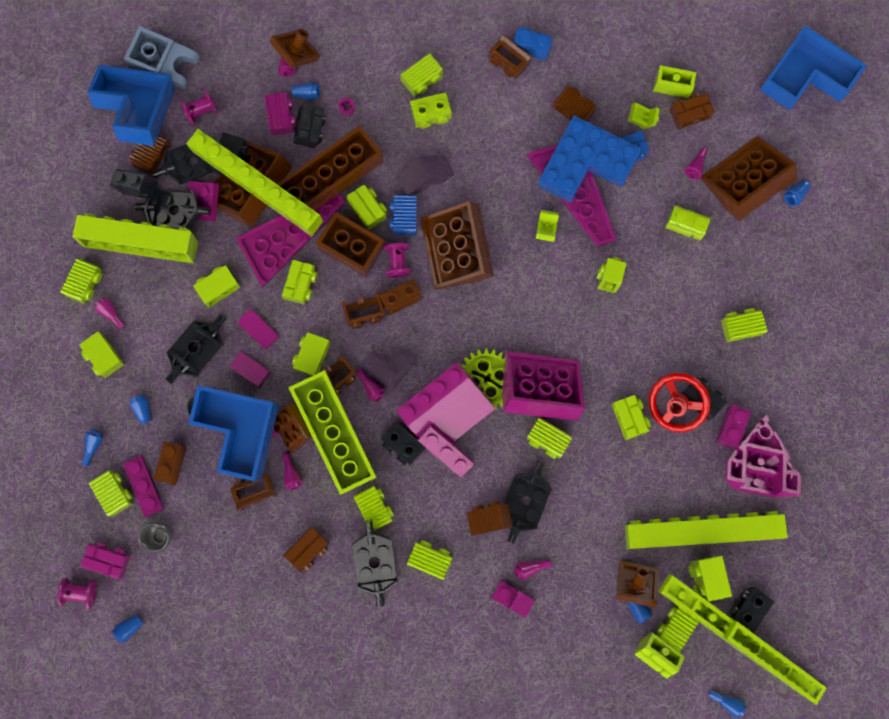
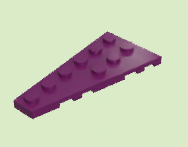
[527,145,616,247]
[236,194,345,288]

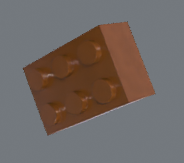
[316,212,385,277]

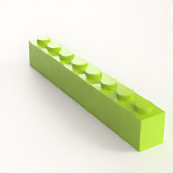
[186,129,323,236]
[625,511,788,549]

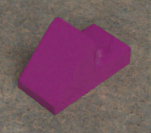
[491,581,535,618]

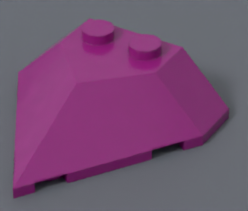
[725,415,801,498]

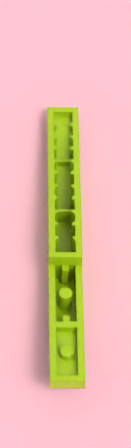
[658,574,826,705]

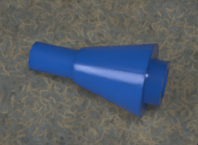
[82,429,105,466]
[709,690,747,719]

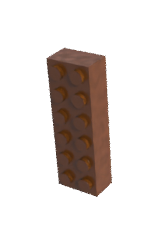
[277,125,384,226]

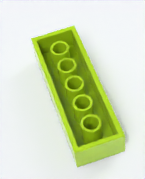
[72,214,198,263]
[288,370,376,495]

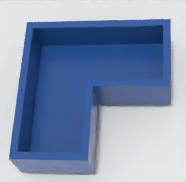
[760,25,867,110]
[87,65,175,146]
[538,116,642,204]
[188,385,279,481]

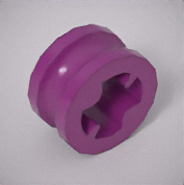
[338,98,355,116]

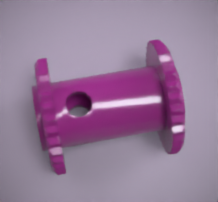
[181,90,218,125]
[383,243,412,278]
[57,578,97,609]

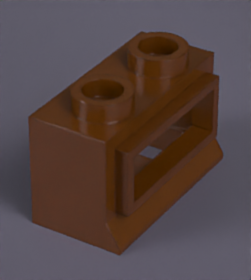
[488,35,531,79]
[379,278,422,316]
[341,292,385,329]
[324,355,357,396]
[230,473,277,511]

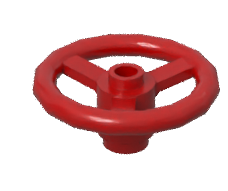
[649,373,711,433]

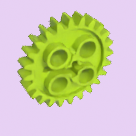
[462,348,505,410]

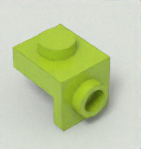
[628,103,660,129]
[536,210,559,242]

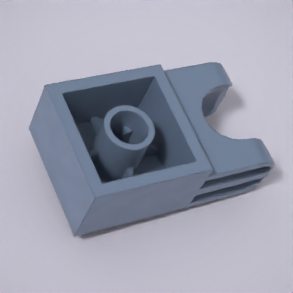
[124,26,200,89]

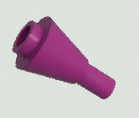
[278,56,296,77]
[684,148,708,179]
[94,298,126,330]
[357,369,385,402]
[282,454,303,490]
[514,559,551,581]

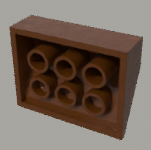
[701,136,797,221]
[214,141,292,228]
[420,201,494,289]

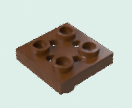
[269,29,320,68]
[274,402,312,453]
[616,561,659,607]

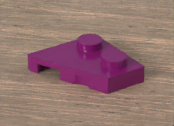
[188,182,219,222]

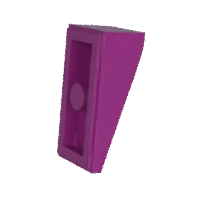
[237,309,279,350]
[229,351,271,389]

